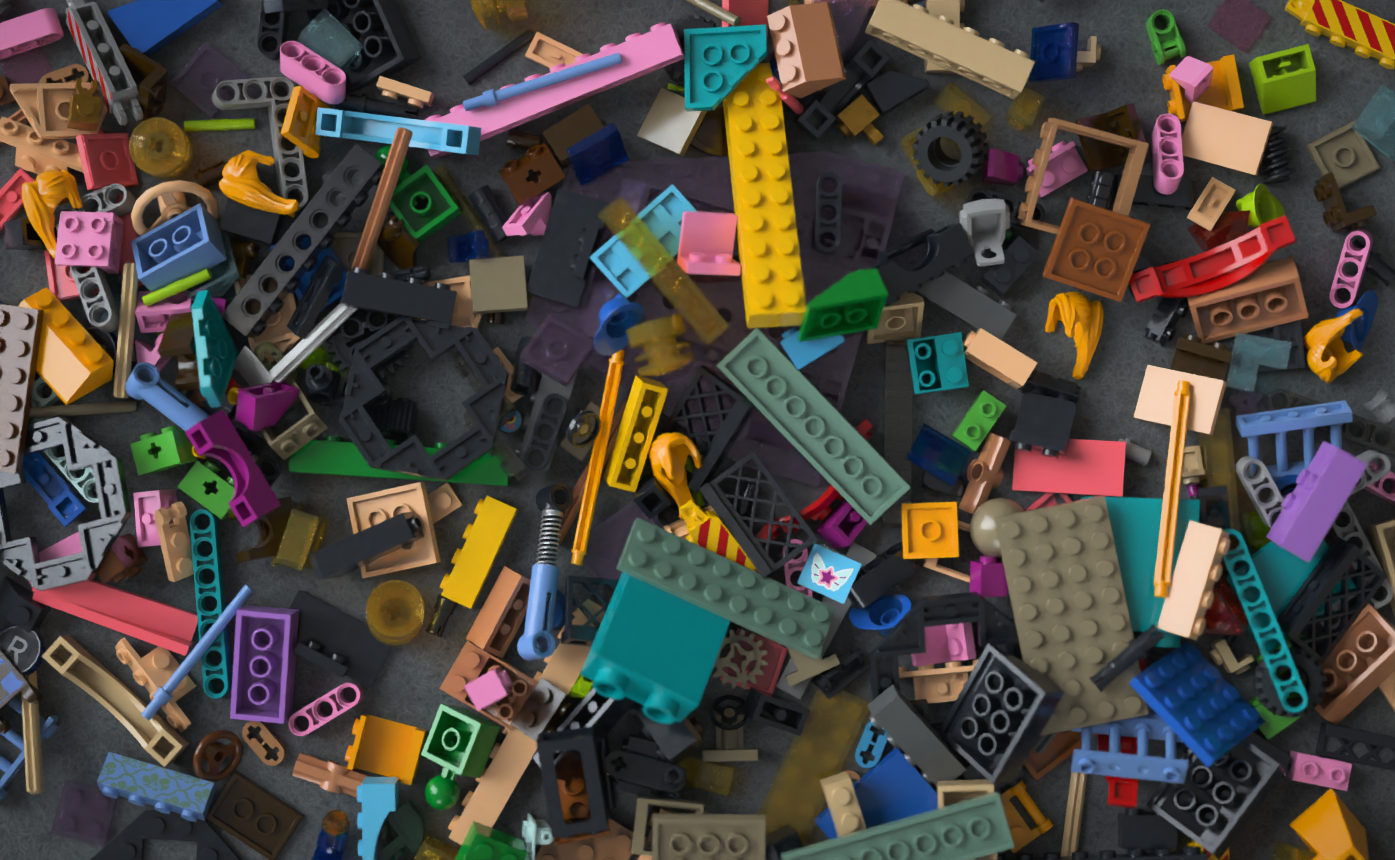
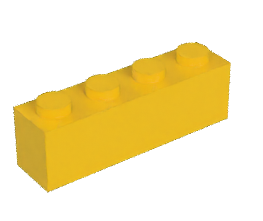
[603,375,668,493]
[440,495,518,609]

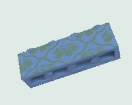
[97,752,216,822]

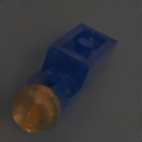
[312,810,350,860]

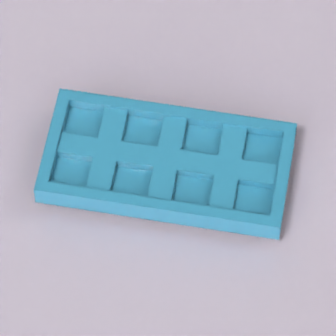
[590,184,697,299]

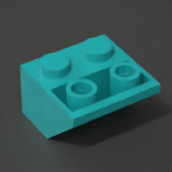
[906,332,969,394]

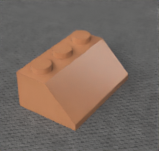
[767,2,846,98]

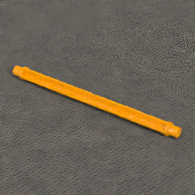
[571,350,625,566]
[1153,380,1191,598]

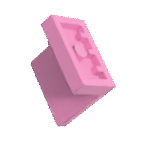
[55,211,124,274]
[677,211,741,276]
[911,622,976,667]

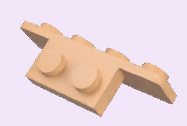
[0,117,84,175]
[115,638,196,733]
[899,659,979,704]

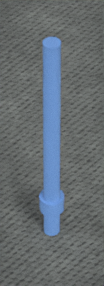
[463,52,623,112]
[141,584,254,721]

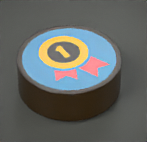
[498,407,523,434]

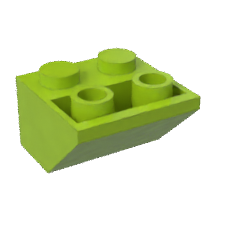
[1249,44,1316,115]

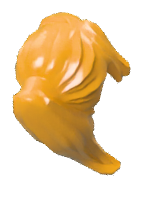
[219,150,299,218]
[22,170,83,259]
[1045,292,1104,380]
[1302,309,1364,384]
[648,432,702,519]

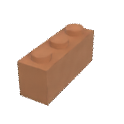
[466,566,531,658]

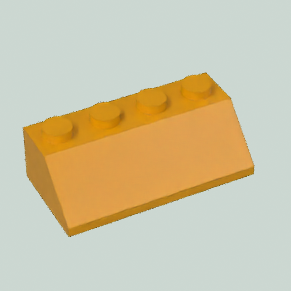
[18,287,113,405]

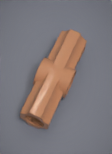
[958,432,1011,514]
[292,753,373,798]

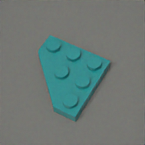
[684,24,768,112]
[191,290,239,408]

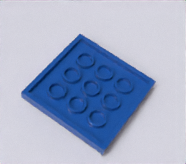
[1129,641,1265,767]

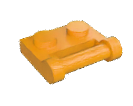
[281,86,331,158]
[999,780,1053,853]

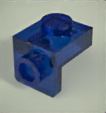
[447,230,489,263]

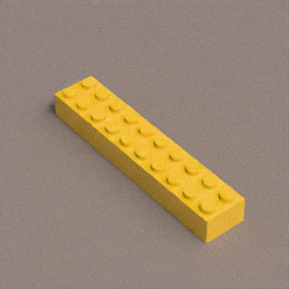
[723,63,806,328]

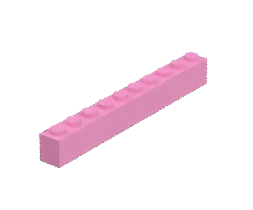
[425,22,684,159]

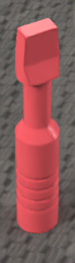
[766,76,804,115]

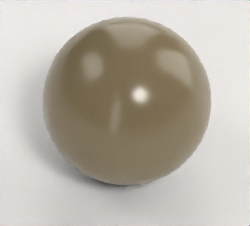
[970,498,1026,559]

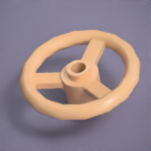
[131,180,219,236]

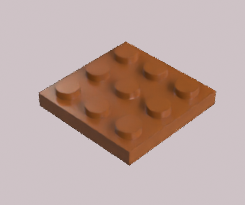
[1042,197,1151,302]

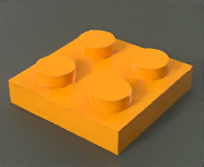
[901,502,959,559]

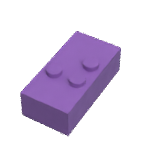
[1266,441,1367,562]
[230,605,299,724]

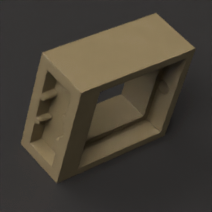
[261,374,328,460]
[631,795,708,856]

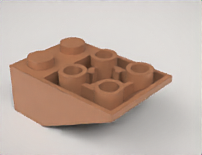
[439,640,538,730]

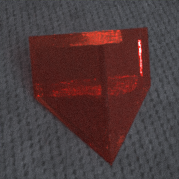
[1187,210,1250,252]
[1202,574,1249,635]

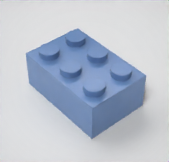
[131,203,227,292]

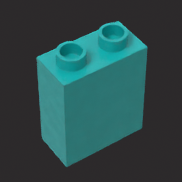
[1081,496,1200,647]
[580,572,730,724]

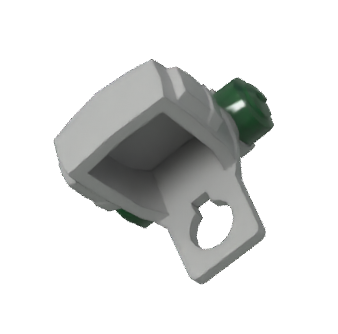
[959,199,1014,266]

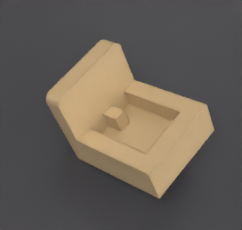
[1060,36,1101,71]
[1181,445,1206,486]
[1210,638,1255,675]

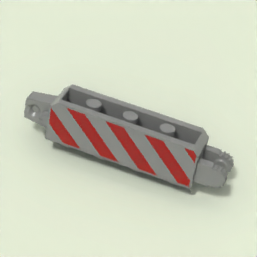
[65,0,143,125]

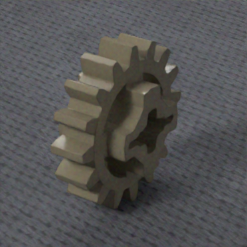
[713,629,768,689]

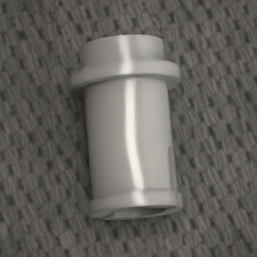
[1118,438,1151,466]

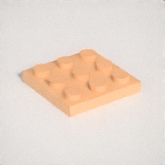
[346,482,441,579]

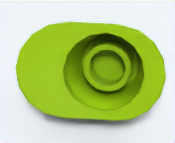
[1236,183,1285,228]

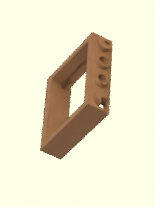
[1018,118,1149,234]

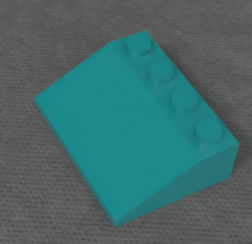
[1217,540,1356,653]

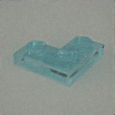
[1226,333,1292,392]

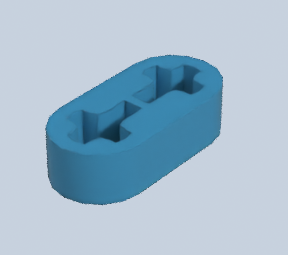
[855,720,888,768]

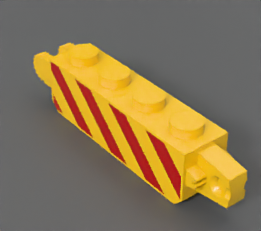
[1285,0,1395,70]
[679,499,760,574]

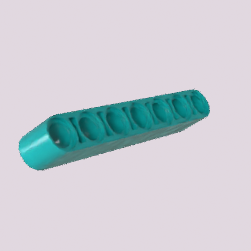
[190,509,232,698]
[1222,529,1308,714]

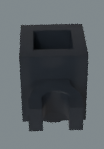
[632,471,679,527]

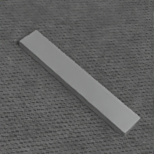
[776,542,877,699]

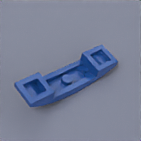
[23,452,87,527]

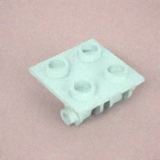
[522,813,554,860]

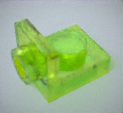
[1240,510,1272,550]

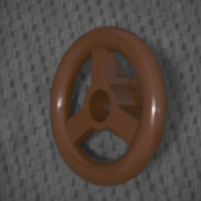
[193,730,242,782]

